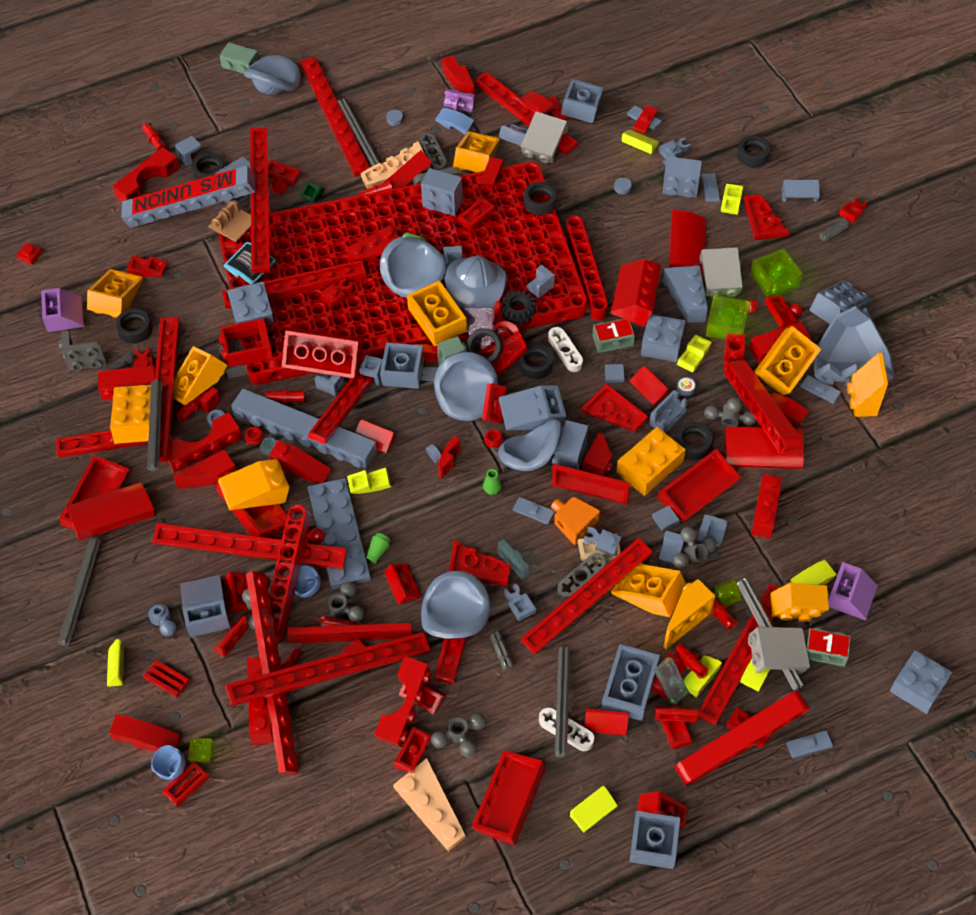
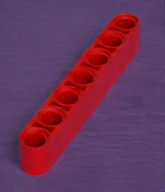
[566,215,608,321]
[724,359,801,453]
[269,505,311,644]
[674,690,810,786]

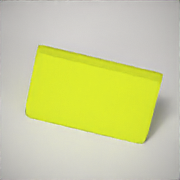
[622,129,659,154]
[107,639,124,687]
[680,655,722,698]
[570,785,617,833]

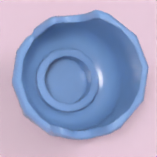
[295,565,321,598]
[151,745,186,780]

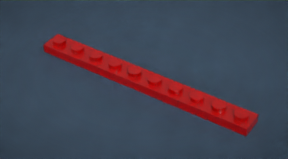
[300,57,370,177]
[250,128,270,273]
[147,317,180,462]
[152,523,348,570]
[246,571,299,775]
[225,632,431,707]

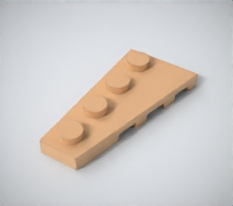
[361,141,431,189]
[393,758,465,851]

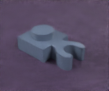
[659,138,691,159]
[583,527,621,557]
[504,584,536,622]

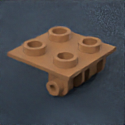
[208,200,251,242]

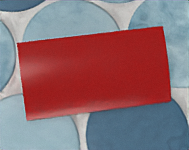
[669,209,706,275]
[724,426,804,469]
[656,449,741,522]
[59,455,130,530]
[552,463,631,505]
[65,482,154,541]
[216,482,287,538]
[472,750,546,846]

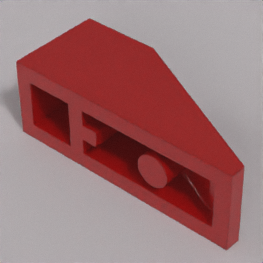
[269,440,332,484]
[173,449,236,489]

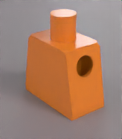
[551,497,600,545]

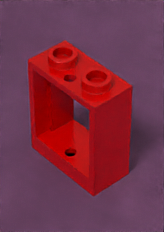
[218,318,273,367]

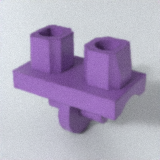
[444,89,475,112]

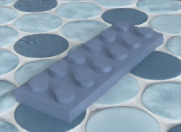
[308,478,371,590]

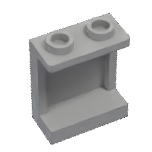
[521,112,568,164]
[700,247,742,298]
[748,627,810,675]

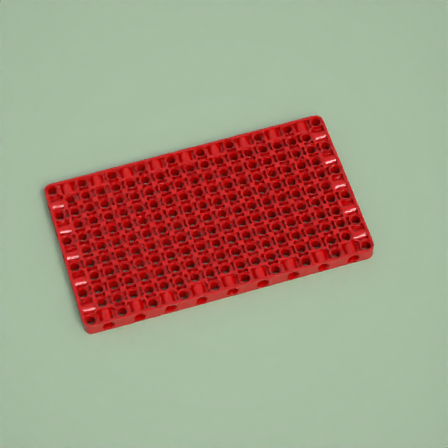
[218,162,587,385]

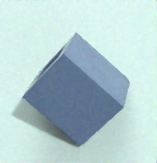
[175,136,201,166]
[444,246,462,272]
[527,265,554,298]
[360,355,383,386]
[315,374,345,396]
[698,514,728,546]
[659,531,684,564]

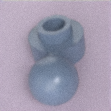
[148,604,176,636]

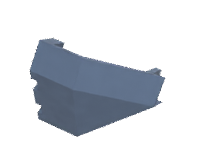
[813,306,894,385]

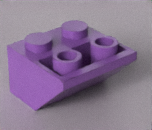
[41,288,84,332]
[828,562,878,620]

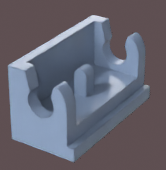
[781,180,820,202]
[649,390,688,433]

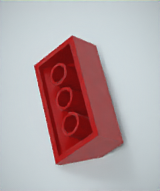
[610,259,661,326]
[282,328,363,378]

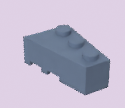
[662,266,708,323]

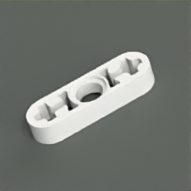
[548,327,583,372]
[539,708,594,751]

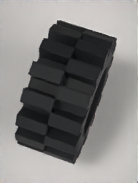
[502,290,535,325]

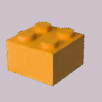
[771,582,829,622]

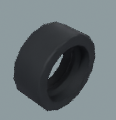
[737,135,771,168]
[192,153,225,180]
[524,182,557,215]
[115,308,152,344]
[467,328,504,363]
[519,343,554,379]
[676,422,713,460]

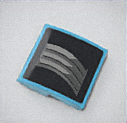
[224,242,276,285]

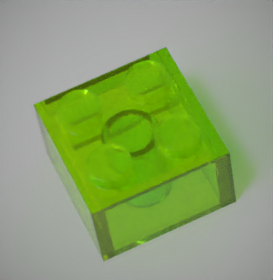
[750,248,803,297]
[705,295,750,340]

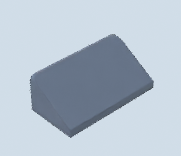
[499,122,527,146]

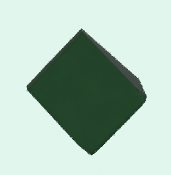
[300,180,325,203]

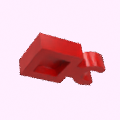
[839,197,867,223]
[320,278,353,308]
[134,347,154,367]

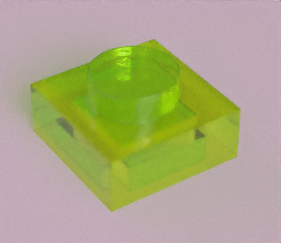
[715,580,741,606]
[188,739,213,762]

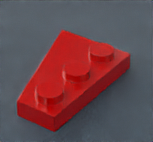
[448,540,510,586]

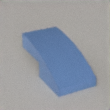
[435,108,474,134]

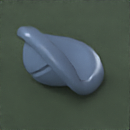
[243,55,301,95]
[380,236,446,298]
[445,256,507,314]
[434,352,498,421]
[498,419,561,471]
[421,571,490,639]

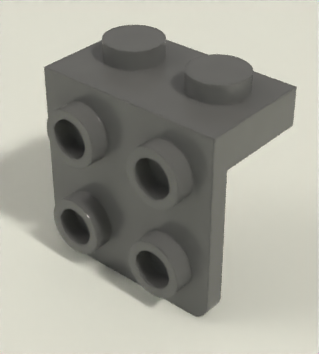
[59,330,106,371]

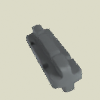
[819,218,849,242]
[102,352,134,371]
[491,631,513,670]

